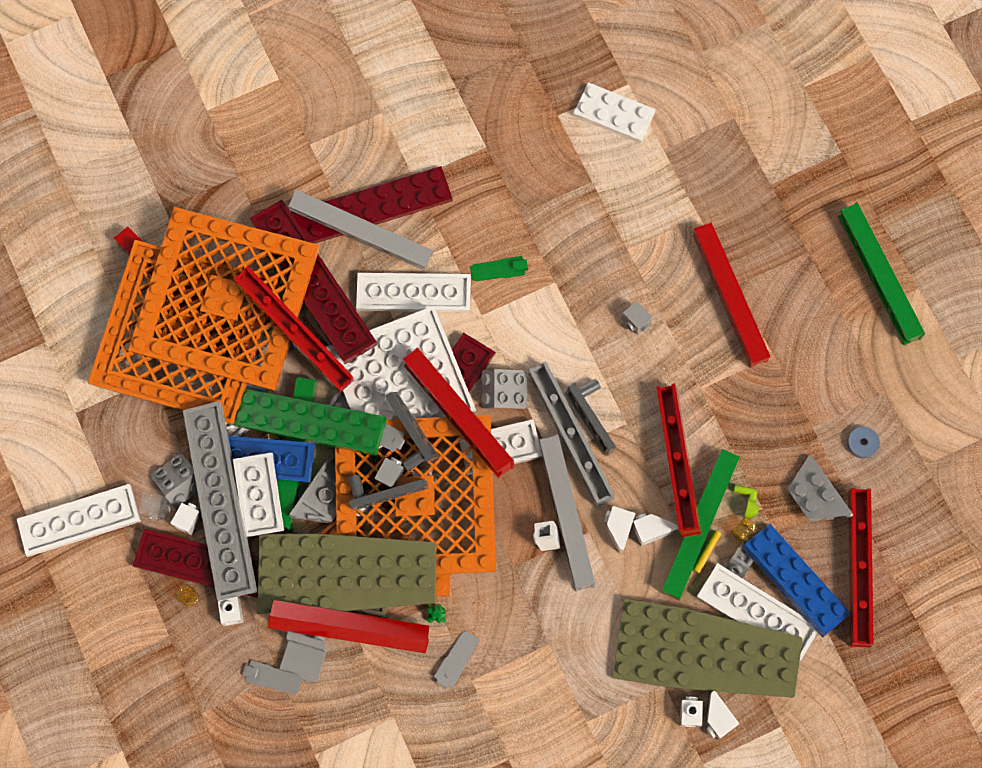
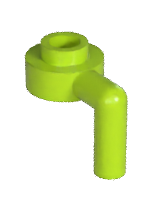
[733,484,759,520]

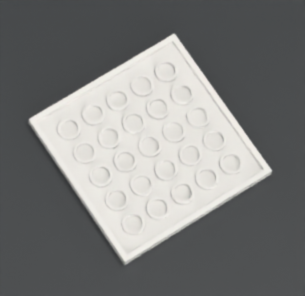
[326,306,476,450]

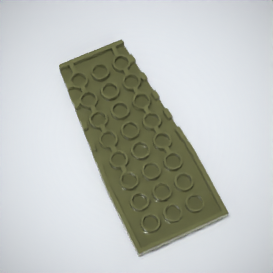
[258,534,437,614]
[612,599,802,698]

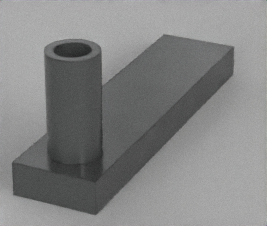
[565,379,616,456]
[385,392,439,471]
[348,475,429,511]

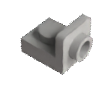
[726,543,754,578]

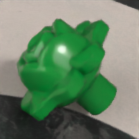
[426,603,446,623]

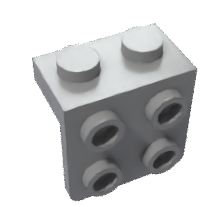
[481,369,527,409]
[151,453,198,509]
[280,631,329,683]

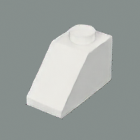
[604,506,635,554]
[632,513,679,546]
[706,691,739,740]

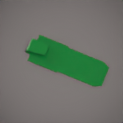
[470,256,528,282]

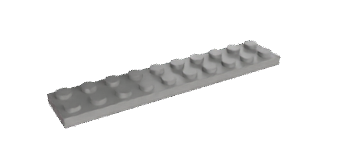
[183,401,257,601]

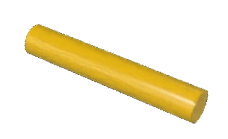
[693,530,721,573]

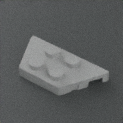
[788,455,853,522]
[289,456,336,524]

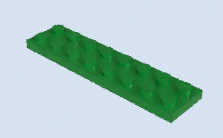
[232,389,387,456]

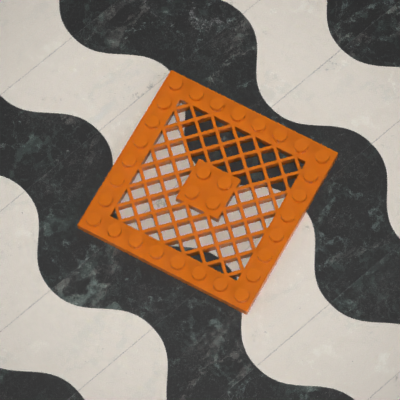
[128,207,320,391]
[88,240,280,424]
[335,415,496,575]

